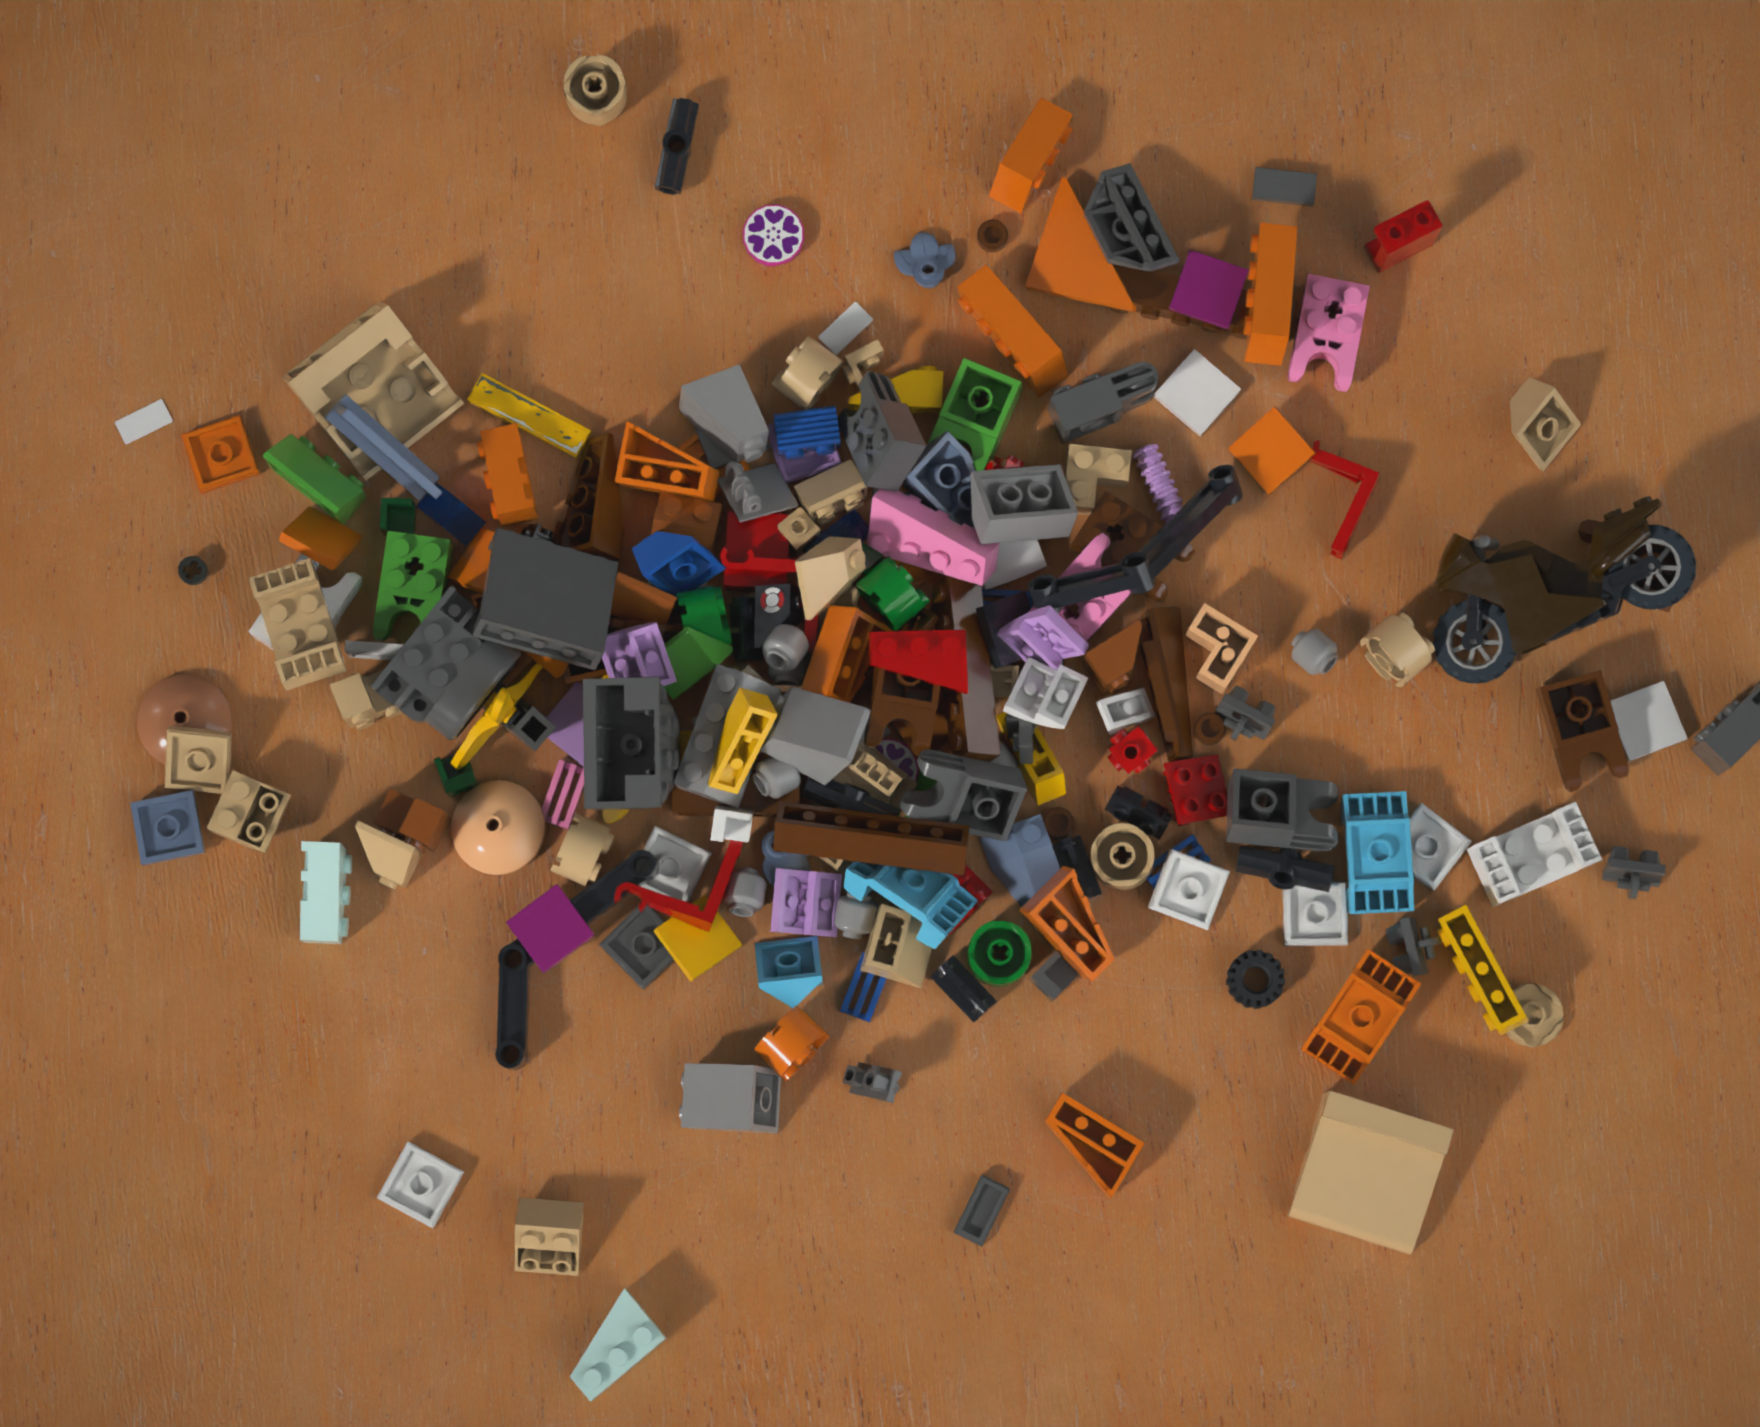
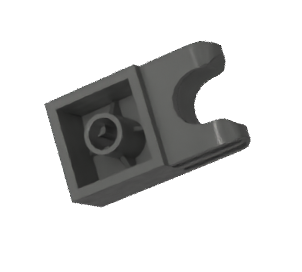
[1048,362,1158,444]
[837,371,926,492]
[1691,682,1760,776]
[900,749,1027,842]
[1226,768,1338,851]

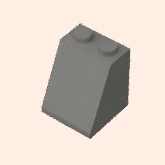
[679,364,769,462]
[760,687,871,785]
[679,1063,781,1134]

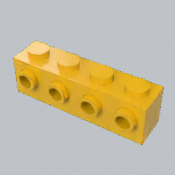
[1437,905,1529,1035]

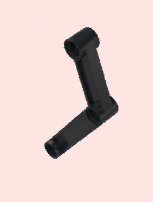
[1028,465,1243,613]
[495,850,659,1070]

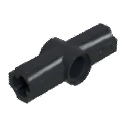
[655,98,699,195]
[802,777,901,816]
[1236,845,1335,892]

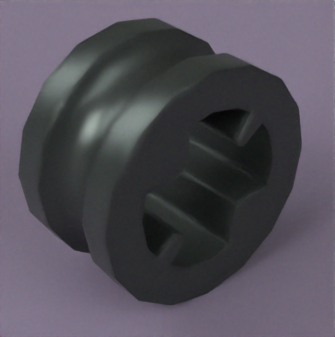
[178,556,208,585]

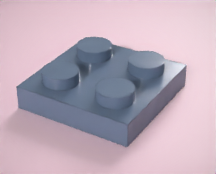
[130,790,206,866]

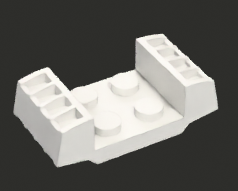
[1467,802,1602,907]

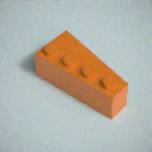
[1243,222,1298,366]
[957,265,1068,398]

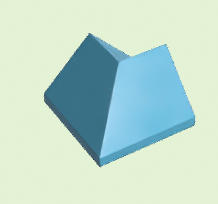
[755,936,823,1008]

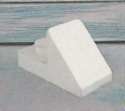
[1096,688,1155,735]

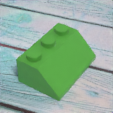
[263,434,367,525]

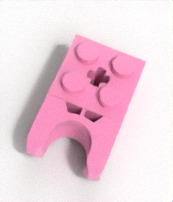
[1287,274,1370,392]
[1029,533,1131,642]

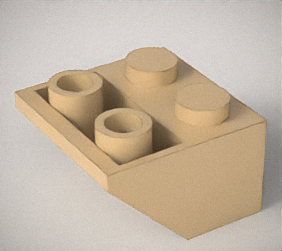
[794,459,867,525]
[207,770,291,854]
[860,904,932,988]
[515,1198,584,1276]

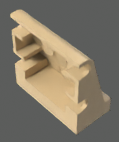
[282,301,464,481]
[1287,1091,1454,1255]

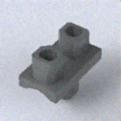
[1215,686,1276,741]
[1602,846,1666,899]
[1386,917,1442,976]
[843,1062,902,1103]

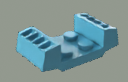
[1340,791,1414,914]
[844,861,978,949]

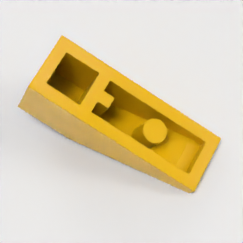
[848,366,944,414]
[708,687,778,794]
[996,712,1066,806]

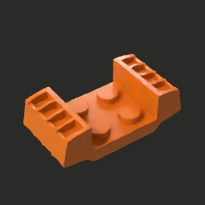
[1301,948,1421,1085]

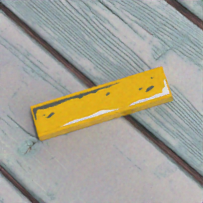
[467,373,592,459]

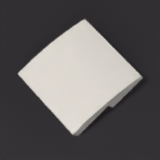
[972,527,1047,590]
[1003,657,1088,729]

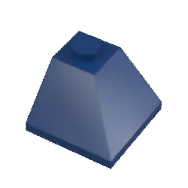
[632,531,726,600]

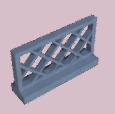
[324,394,442,501]

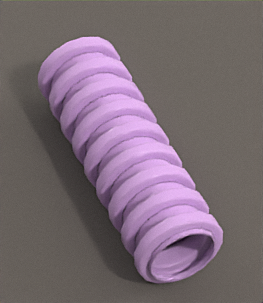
[1132,444,1184,523]

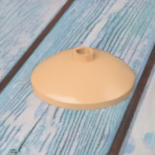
[451,780,545,875]

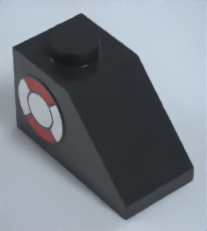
[754,583,804,651]

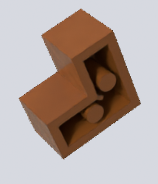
[374,788,450,854]

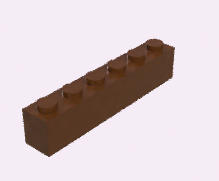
[1110,264,1296,339]
[932,575,1001,762]
[773,801,970,875]

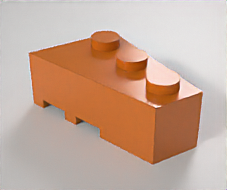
[989,98,1073,213]
[615,421,720,502]
[476,423,539,527]
[801,605,893,703]
[1019,866,1115,982]
[1044,1092,1145,1199]

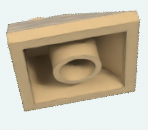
[1510,377,1581,471]
[795,536,866,620]
[355,821,422,890]

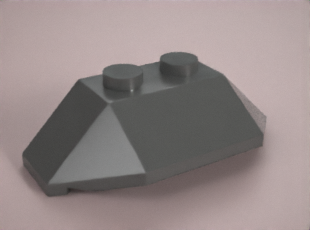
[1084,163,1179,272]

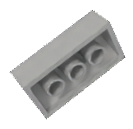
[674,664,781,809]

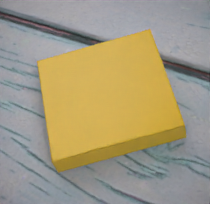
[653,895,742,982]

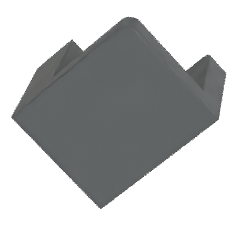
[1030,950,1078,1002]

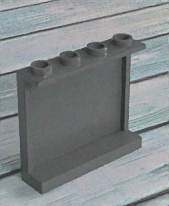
[472,528,618,670]

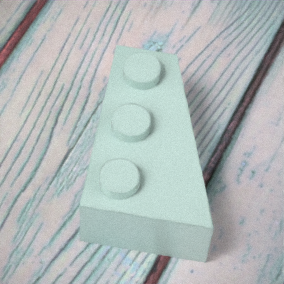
[300,841,352,944]
[570,1288,667,1402]

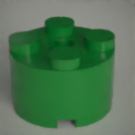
[855,556,929,631]
[677,585,732,644]
[967,921,1032,987]

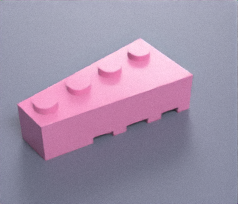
[867,489,1000,586]

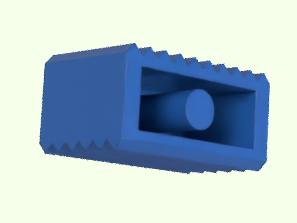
[773,406,841,460]

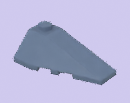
[902,431,975,527]
[980,814,1060,947]

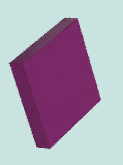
[1169,250,1248,330]
[506,884,596,974]

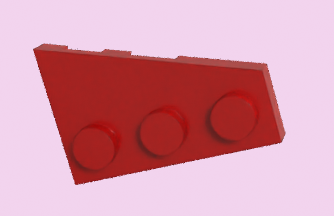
[869,630,968,695]

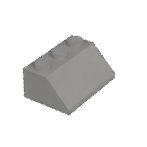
[971,464,1078,544]

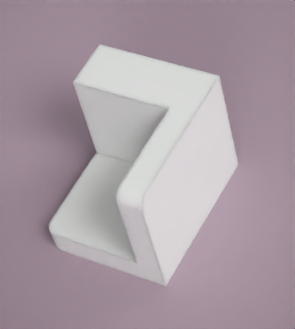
[710,805,754,842]

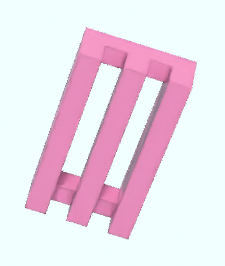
[542,759,584,829]

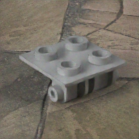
[718,461,798,522]

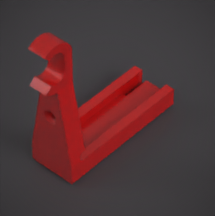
[1308,440,1380,560]
[720,547,819,652]
[614,840,743,932]

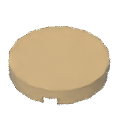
[1506,984,1564,1048]

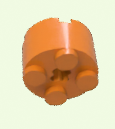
[754,1006,830,1082]

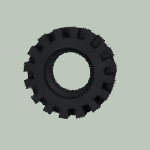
[1226,950,1286,1009]

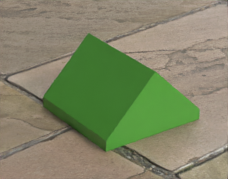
[664,627,733,700]

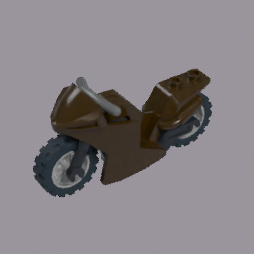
[1432,496,1696,684]

